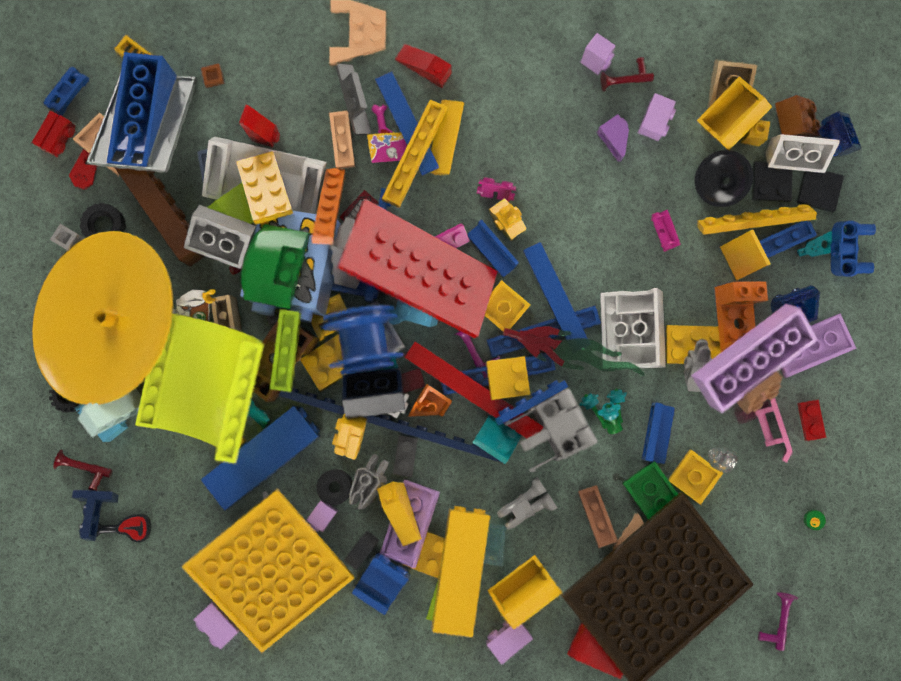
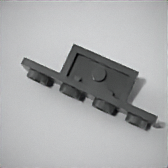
[336,64,371,135]

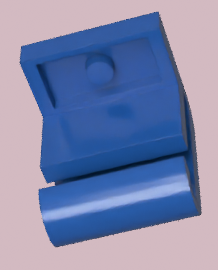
[351,553,410,615]

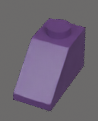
[597,114,629,162]

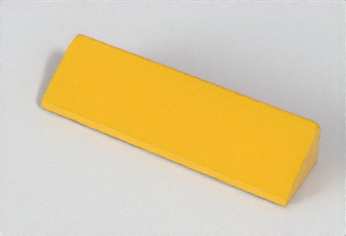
[430,100,464,175]

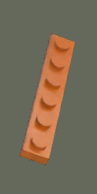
[312,168,345,244]

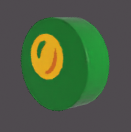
[804,510,826,530]

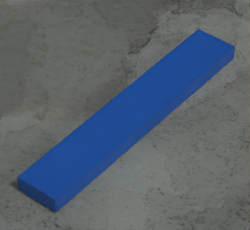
[375,72,439,176]
[523,242,590,354]
[486,306,601,358]
[441,352,556,395]

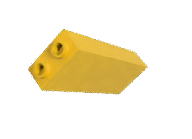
[431,506,490,637]

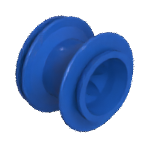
[322,305,404,374]

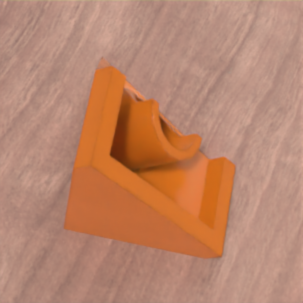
[408,384,452,417]

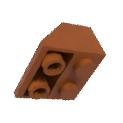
[775,95,820,137]

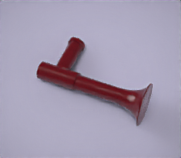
[600,57,654,92]
[53,449,112,491]

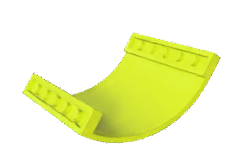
[135,313,263,463]

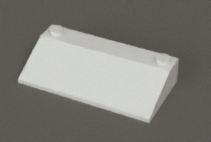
[202,137,326,214]

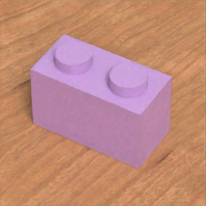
[581,33,615,75]
[638,93,676,141]
[194,601,240,649]
[486,620,533,664]

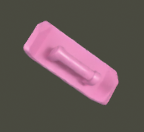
[755,398,792,463]

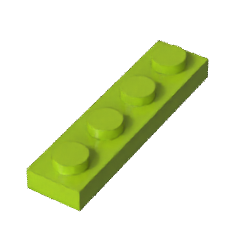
[270,310,301,392]

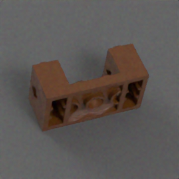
[253,320,320,402]

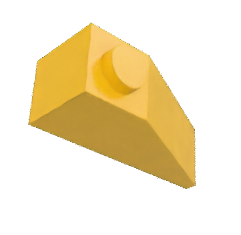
[377,481,421,546]

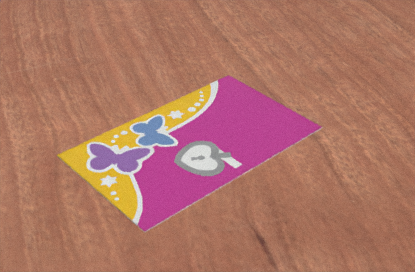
[367,132,407,163]

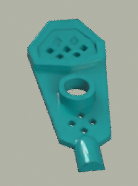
[797,227,846,257]

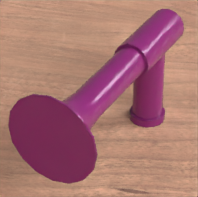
[453,331,500,378]
[758,592,798,651]

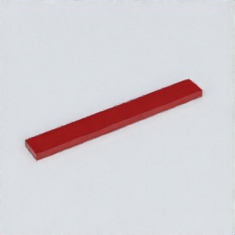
[404,342,543,439]

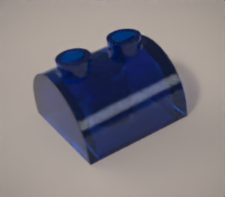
[819,111,862,158]
[771,285,820,323]

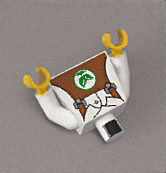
[172,289,217,321]

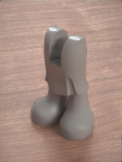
[497,477,557,530]

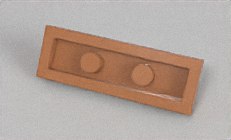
[578,485,618,548]

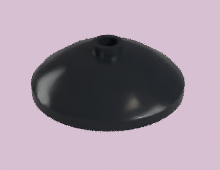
[695,150,754,207]

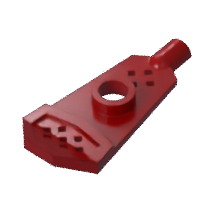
[68,149,97,190]

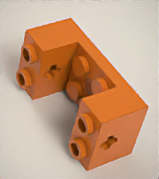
[715,281,768,353]

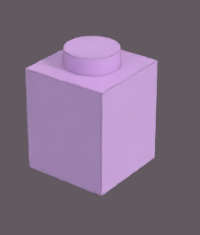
[306,500,338,532]

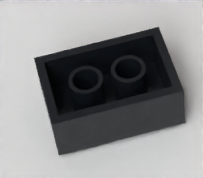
[342,368,405,419]

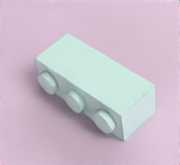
[78,388,141,437]

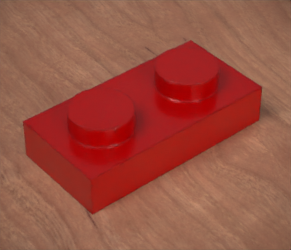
[797,400,826,441]

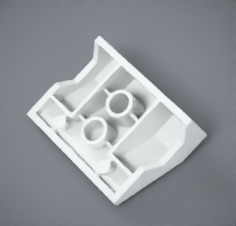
[601,288,666,369]

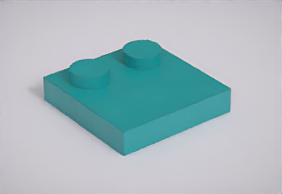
[472,415,522,464]

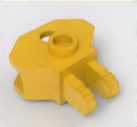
[489,198,526,241]

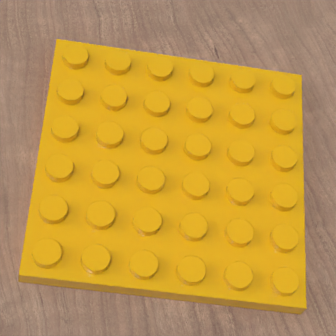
[182,489,354,653]

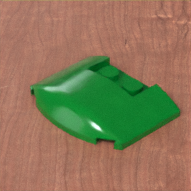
[241,224,310,310]

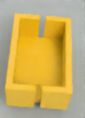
[697,76,772,150]
[487,555,562,629]

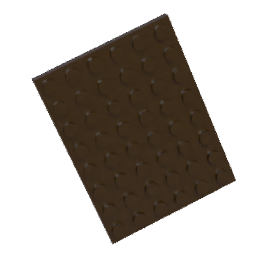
[561,492,754,681]

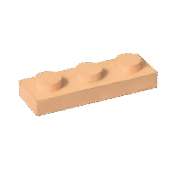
[329,111,355,169]

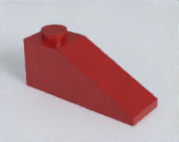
[395,44,452,88]
[239,104,280,148]

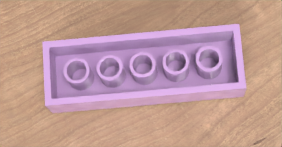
[691,304,817,413]

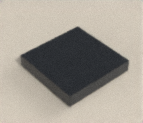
[796,171,844,213]

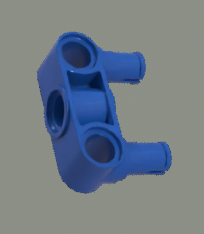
[830,221,876,277]

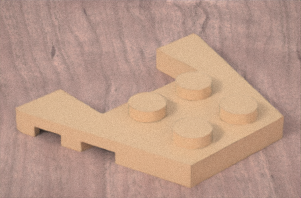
[329,0,386,66]

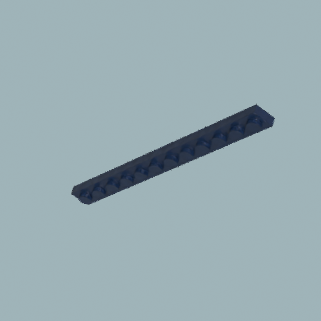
[279,388,502,463]

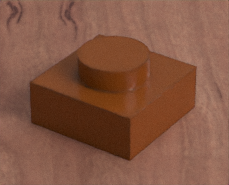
[201,63,225,88]

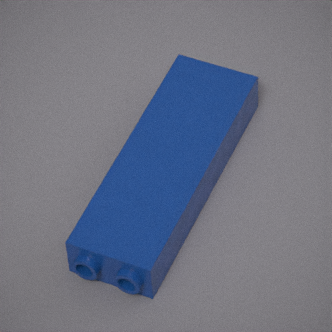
[201,406,320,511]

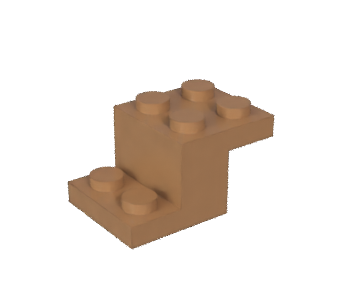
[736,371,782,414]

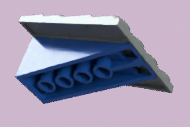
[87,52,197,173]

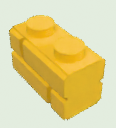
[332,413,367,459]

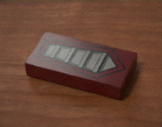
[339,190,379,222]

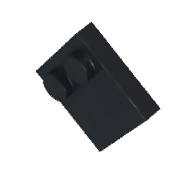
[752,162,793,202]

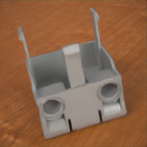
[505,388,598,472]

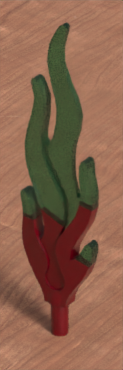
[503,326,645,376]

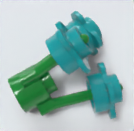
[579,388,627,434]

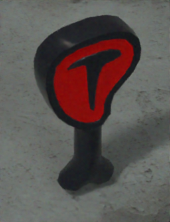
[96,514,151,543]

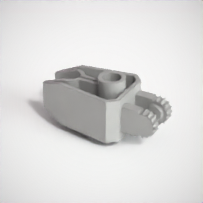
[684,339,712,392]
[349,454,389,510]

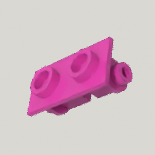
[477,177,516,202]
[651,209,681,252]

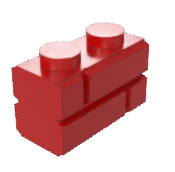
[31,110,76,157]

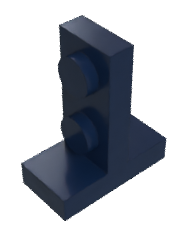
[72,490,119,541]

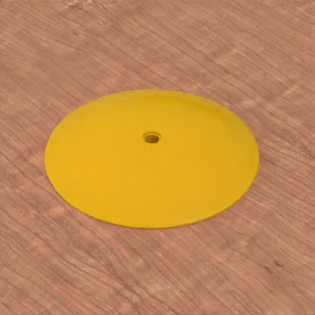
[32,231,173,405]

